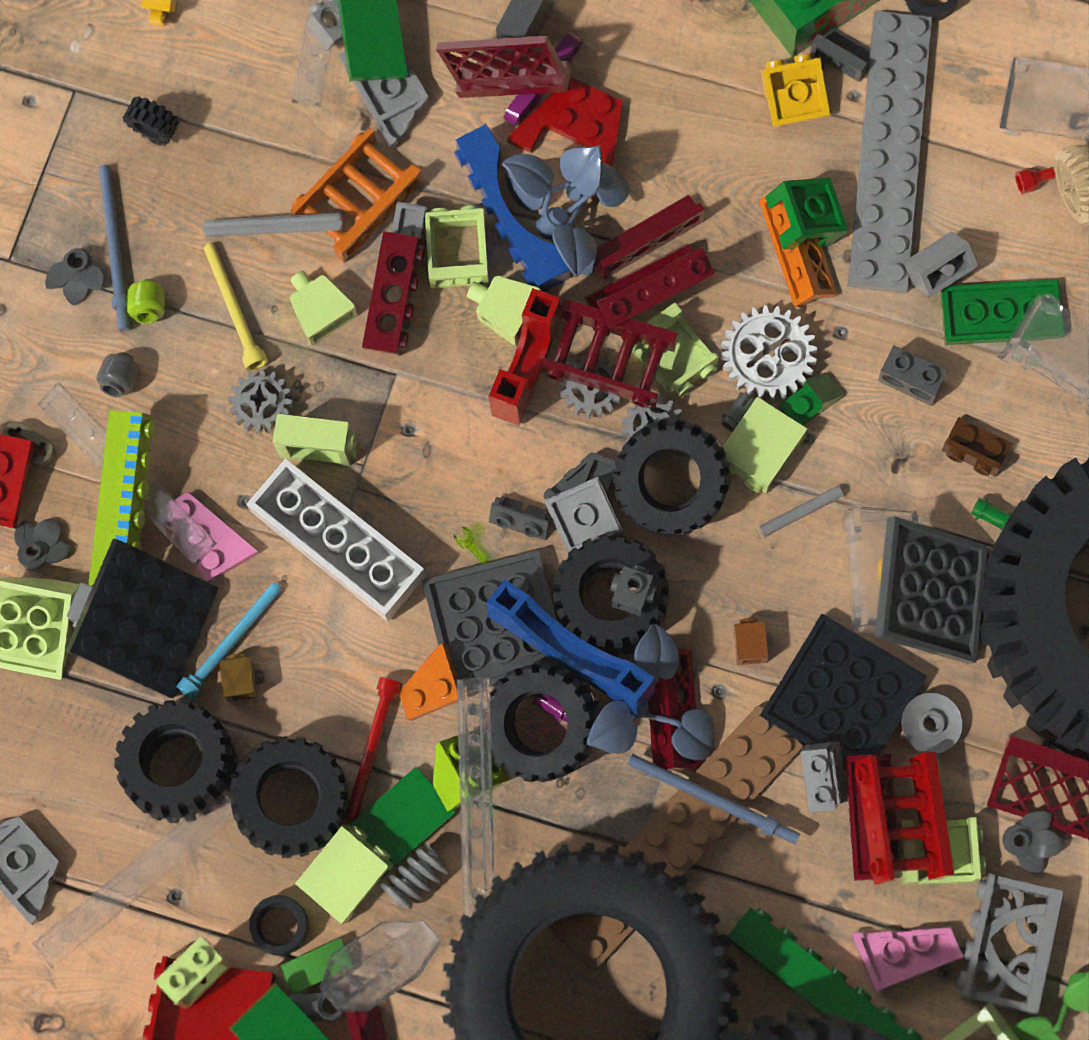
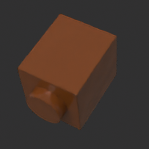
[733,618,768,665]

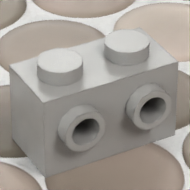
[903,231,978,297]

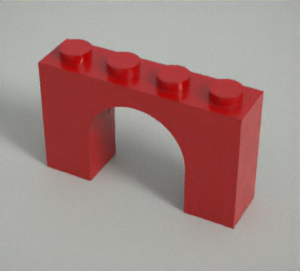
[489,288,562,426]

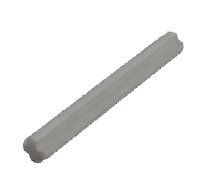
[203,213,345,237]

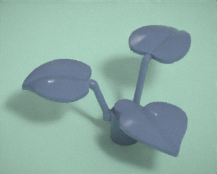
[505,146,603,275]
[502,154,630,277]
[587,624,715,760]

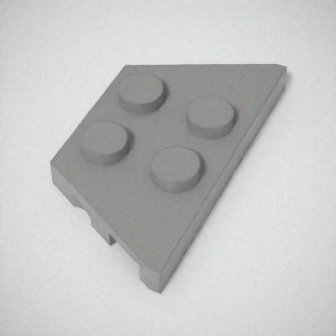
[338,52,429,149]
[0,817,61,925]

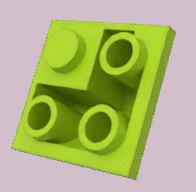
[433,728,509,811]

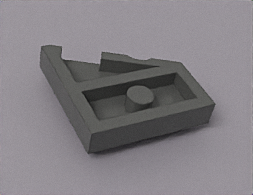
[543,452,616,499]

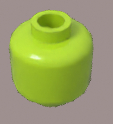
[127,279,166,324]

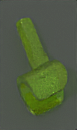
[454,527,489,564]

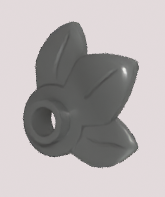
[45,248,104,306]
[14,519,71,570]
[1002,811,1065,873]

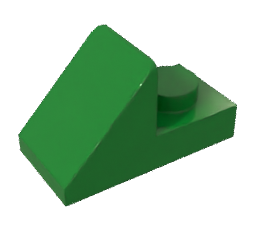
[779,372,844,426]

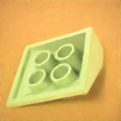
[0,577,80,680]

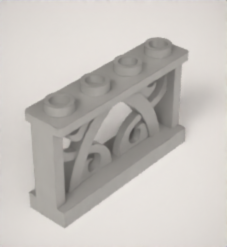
[957,873,1064,1016]

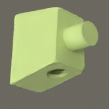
[289,271,358,346]
[467,276,541,346]

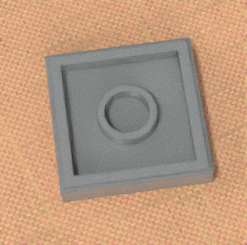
[544,475,624,553]

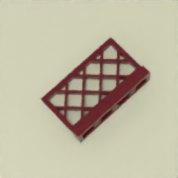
[436,36,571,98]
[986,735,1089,840]

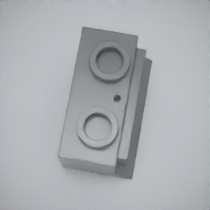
[801,741,848,812]

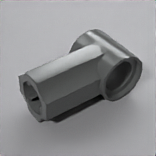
[287,991,349,1021]

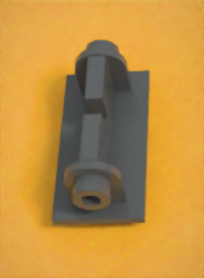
[489,496,552,540]

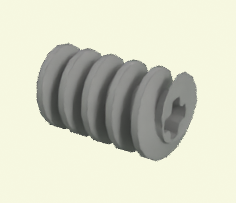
[380,843,449,909]

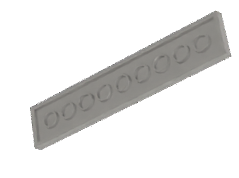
[848,11,932,293]

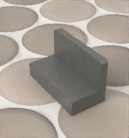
[810,29,870,82]

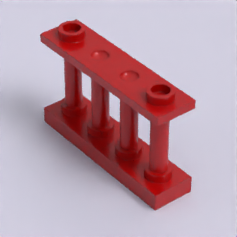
[855,752,955,885]

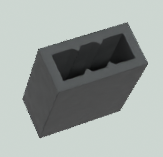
[496,0,554,59]

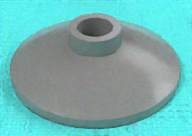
[902,693,962,754]

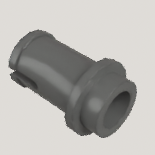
[721,393,754,432]

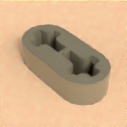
[2,422,55,466]

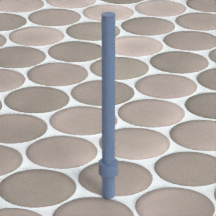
[99,165,130,332]
[627,754,801,845]

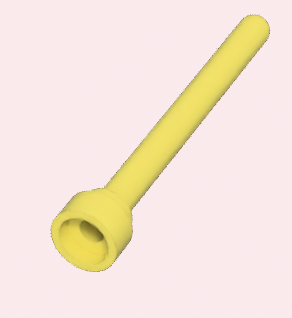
[204,243,268,371]

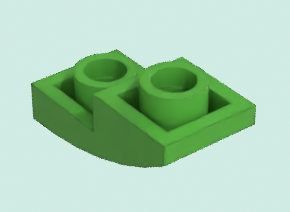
[280,938,353,995]

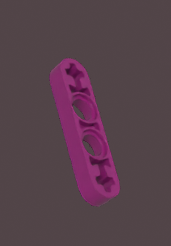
[503,32,583,127]

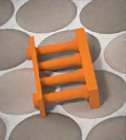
[291,127,423,263]

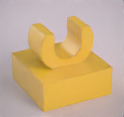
[141,0,177,26]

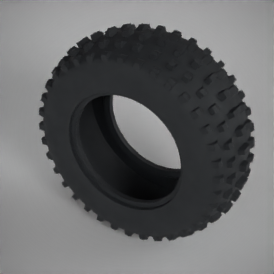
[441,843,740,1040]

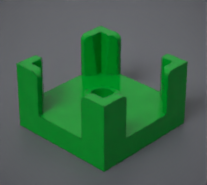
[765,178,849,250]

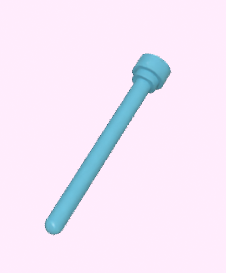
[176,583,281,702]

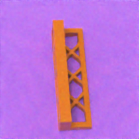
[759,197,838,307]

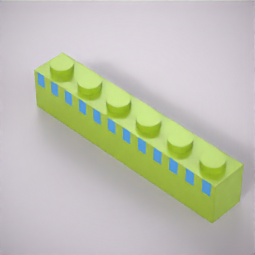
[88,410,156,587]

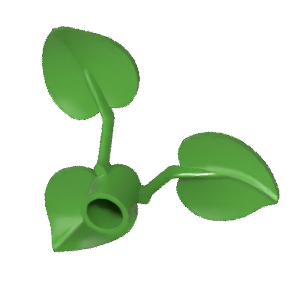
[1011,972,1089,1040]

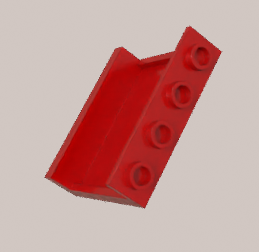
[142,956,276,1040]

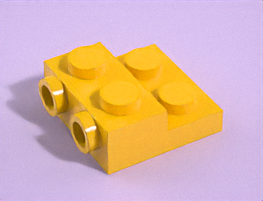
[760,53,830,127]

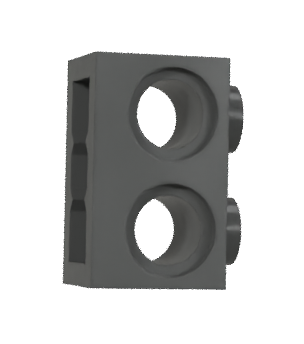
[878,345,948,406]

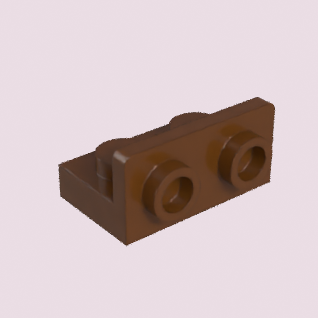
[941,417,1012,477]

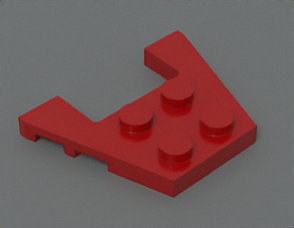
[507,77,622,167]

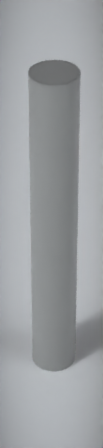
[759,486,844,537]

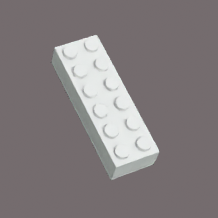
[247,458,426,622]

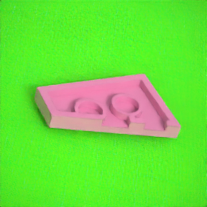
[162,492,259,583]
[851,928,963,993]

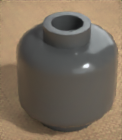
[96,352,140,398]

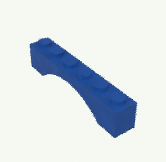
[454,124,569,292]
[487,580,655,715]

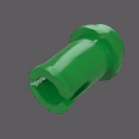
[971,498,1012,530]

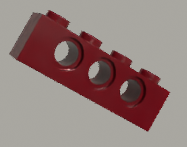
[362,231,425,356]

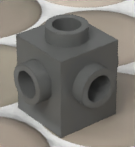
[610,565,657,616]

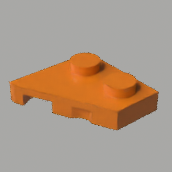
[400,644,465,721]

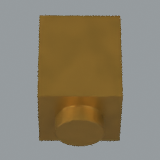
[219,654,258,702]

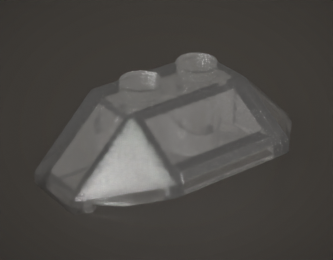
[320,919,441,1011]

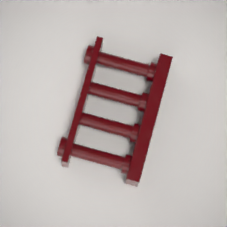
[584,243,716,329]
[541,298,678,408]

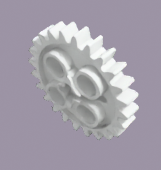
[721,305,817,401]

